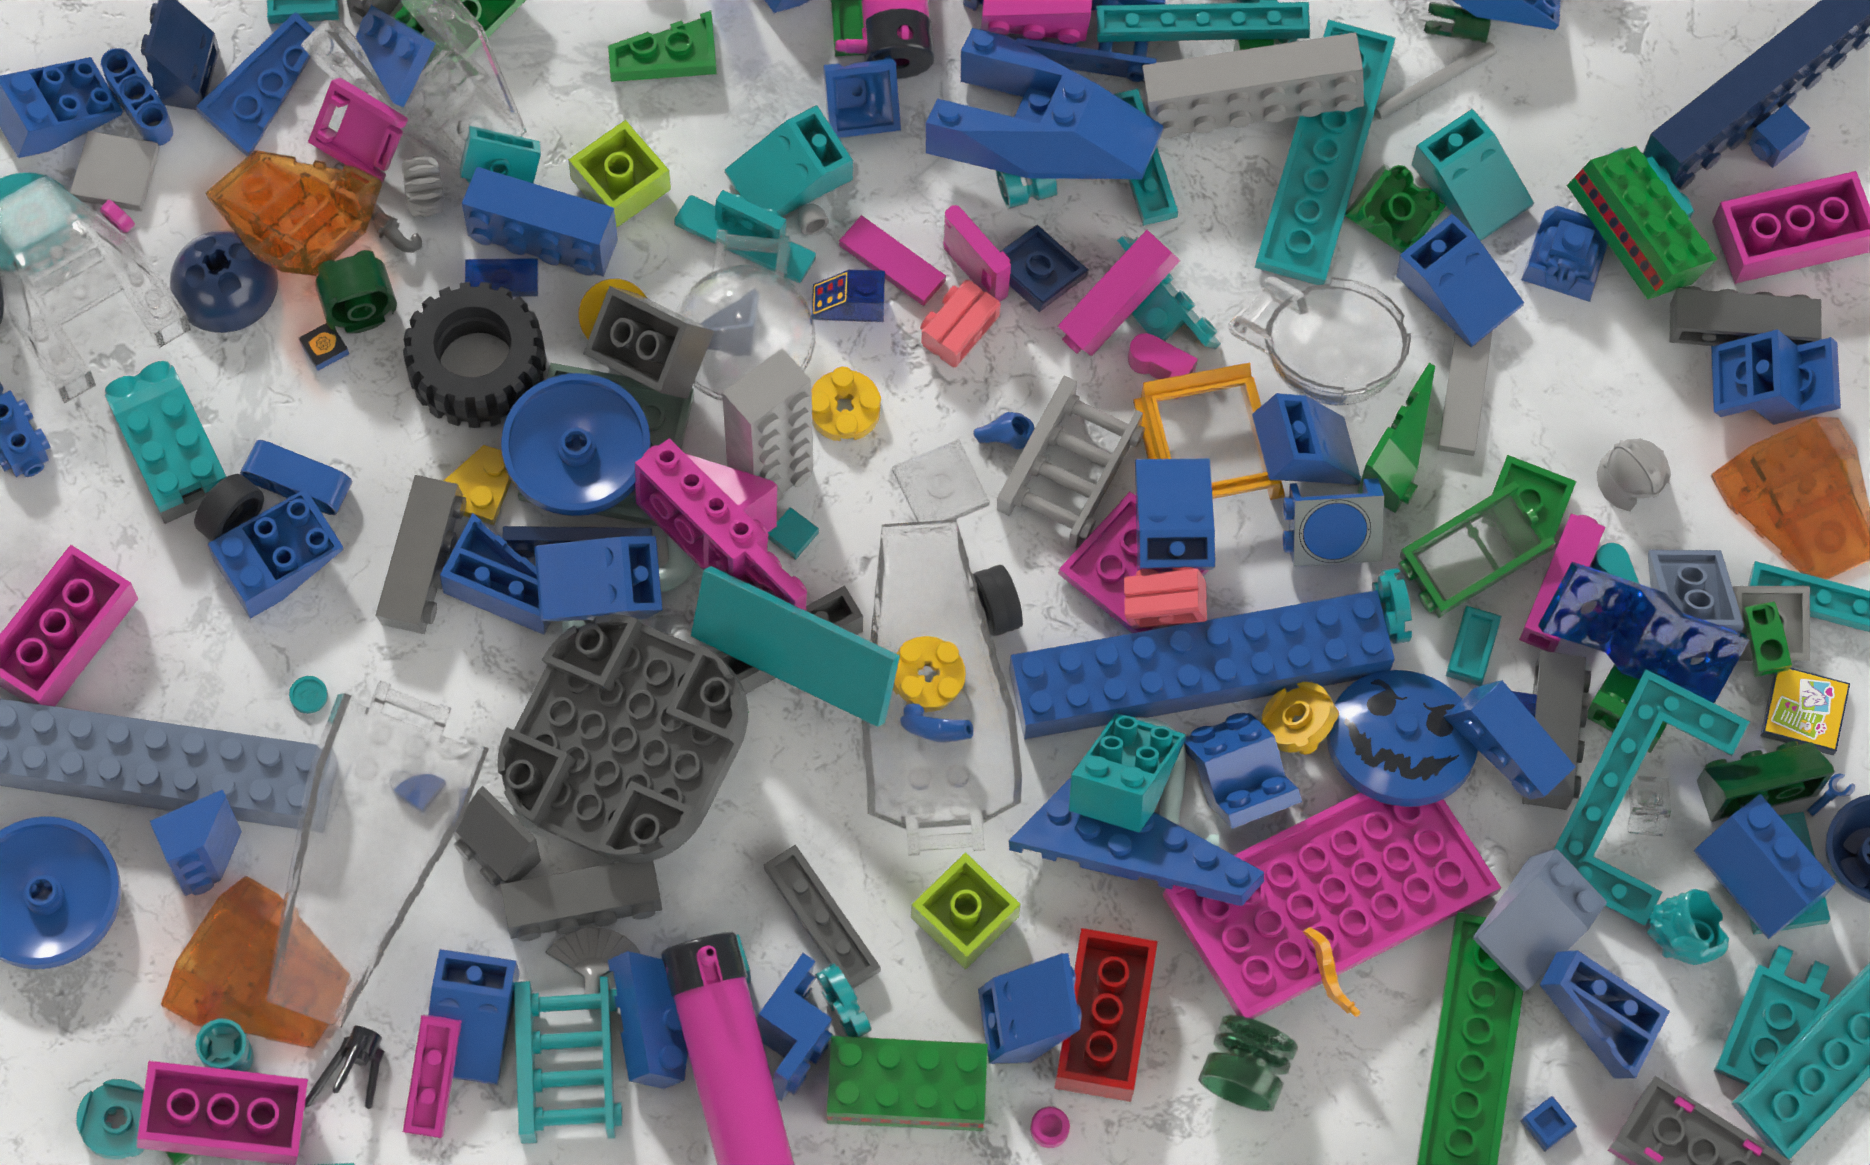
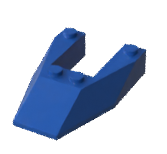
[926,28,1164,179]

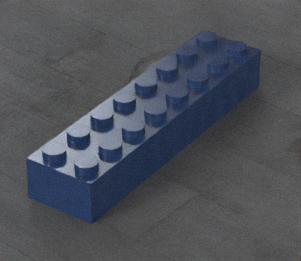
[1643,0,1870,191]

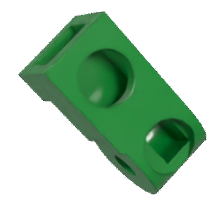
[1744,601,1792,677]

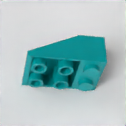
[724,105,853,217]
[1411,108,1534,241]
[1069,713,1186,833]

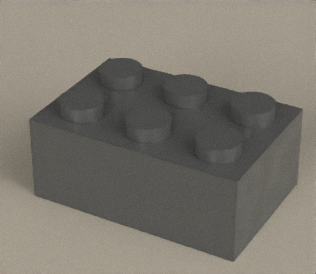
[583,286,714,399]

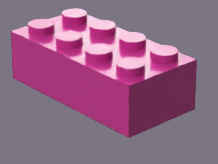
[1712,171,1870,284]
[0,544,138,707]
[137,1061,308,1165]

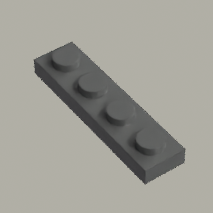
[764,844,881,989]

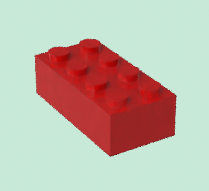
[1054,928,1158,1102]

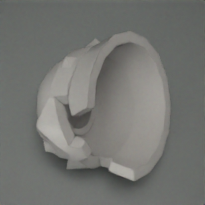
[1597,438,1671,512]

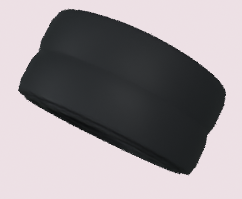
[972,565,1023,636]

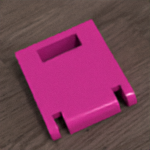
[308,77,408,183]
[943,205,1011,302]

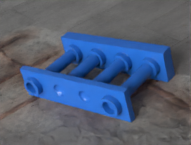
[1016,0,1166,82]

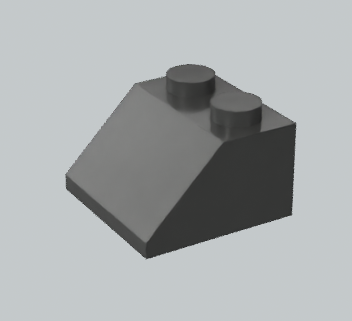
[452,786,541,887]

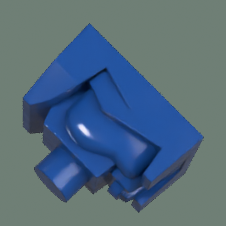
[823,56,901,138]
[1521,206,1608,302]

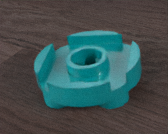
[1372,568,1412,644]
[815,963,872,1037]
[76,1079,144,1160]

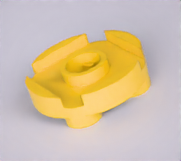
[812,367,881,441]
[893,636,966,712]
[1261,682,1339,755]

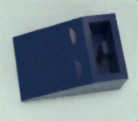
[141,0,219,110]

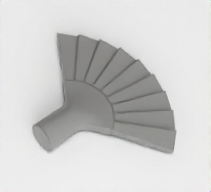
[545,927,641,994]

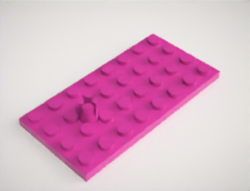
[1162,792,1502,1025]

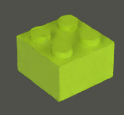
[568,120,671,228]
[911,852,1021,970]

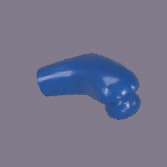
[900,704,973,743]

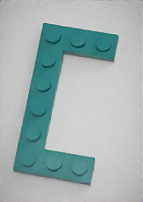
[1554,670,1750,926]

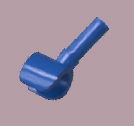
[1806,774,1855,817]

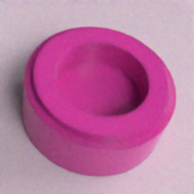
[100,199,135,234]
[1030,1107,1070,1148]

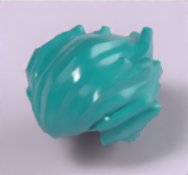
[1647,889,1729,965]

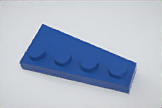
[196,12,321,158]

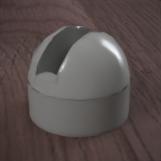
[797,204,829,235]

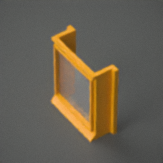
[1133,362,1285,500]

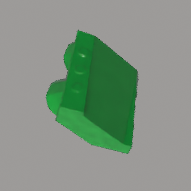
[1345,164,1446,253]

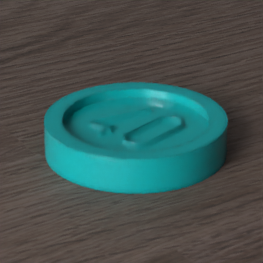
[289,676,328,714]

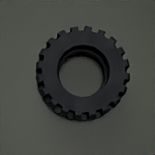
[403,282,546,428]

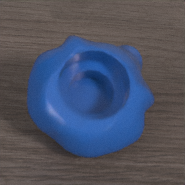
[973,412,1035,450]

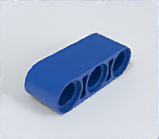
[100,48,173,146]
[240,440,353,515]

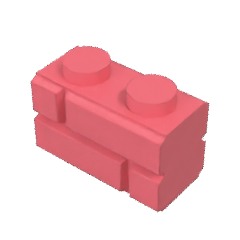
[920,279,1001,368]
[1124,567,1207,629]

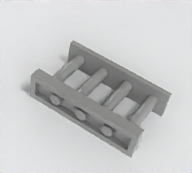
[997,375,1145,548]

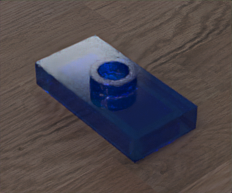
[465,258,539,297]

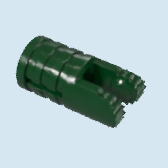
[1424,2,1491,44]

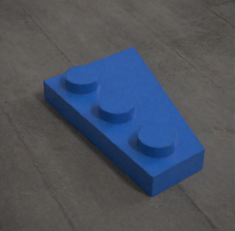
[355,5,436,108]

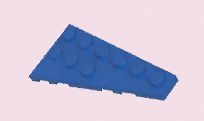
[1009,777,1264,906]

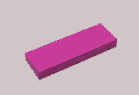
[839,215,946,306]
[403,1014,462,1138]

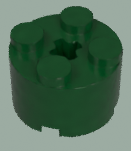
[315,250,397,334]

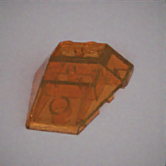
[205,150,382,276]
[1710,417,1870,580]
[161,876,356,1049]

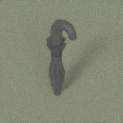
[334,163,422,253]

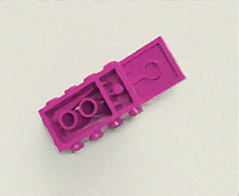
[635,438,807,611]

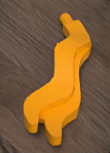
[1303,927,1361,1017]

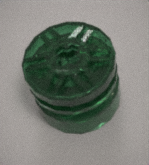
[1198,1015,1298,1112]

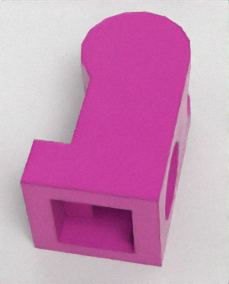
[1128,333,1198,400]

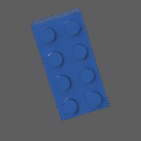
[462,167,618,277]

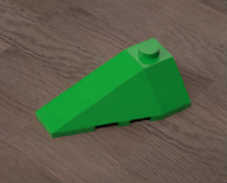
[1357,363,1436,513]

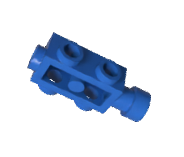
[0,382,51,477]

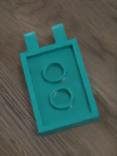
[1713,945,1830,1086]

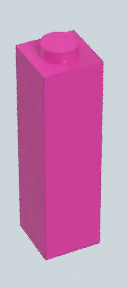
[1058,230,1181,356]
[1519,513,1606,652]

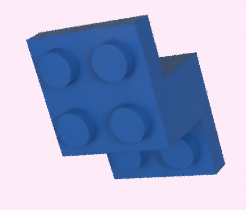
[1711,329,1841,425]
[1184,712,1302,829]
[757,953,833,1102]

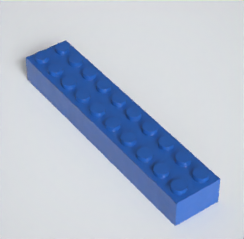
[1009,590,1395,740]

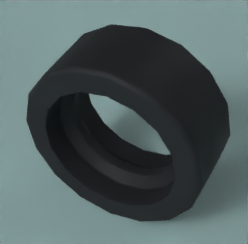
[194,474,264,541]

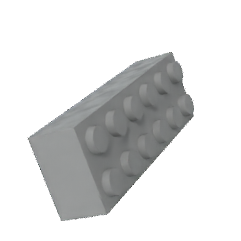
[1143,33,1364,138]
[722,348,813,503]

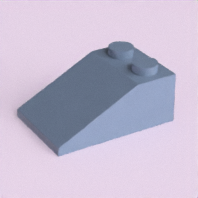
[1648,550,1744,658]
[1473,849,1607,992]

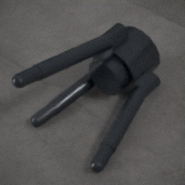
[305,1026,385,1109]

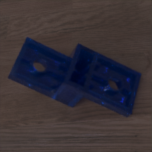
[1538,562,1750,703]

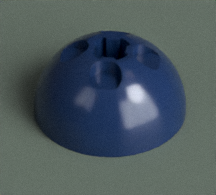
[170,230,278,333]
[1825,794,1870,903]

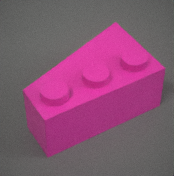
[980,0,1092,43]

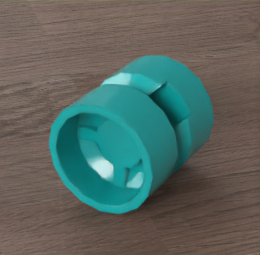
[996,171,1057,209]
[195,1018,254,1072]

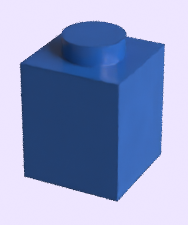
[1748,104,1810,168]

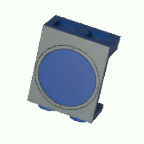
[1282,478,1384,566]

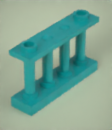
[514,977,622,1144]

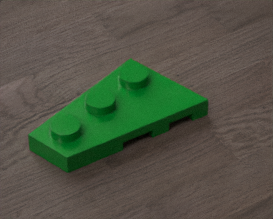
[608,10,717,82]

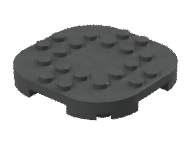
[497,614,748,863]

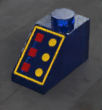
[811,270,885,322]

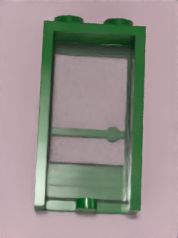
[1398,481,1556,618]

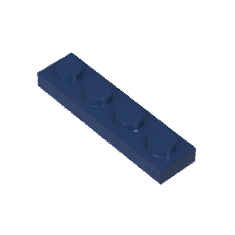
[502,526,653,558]

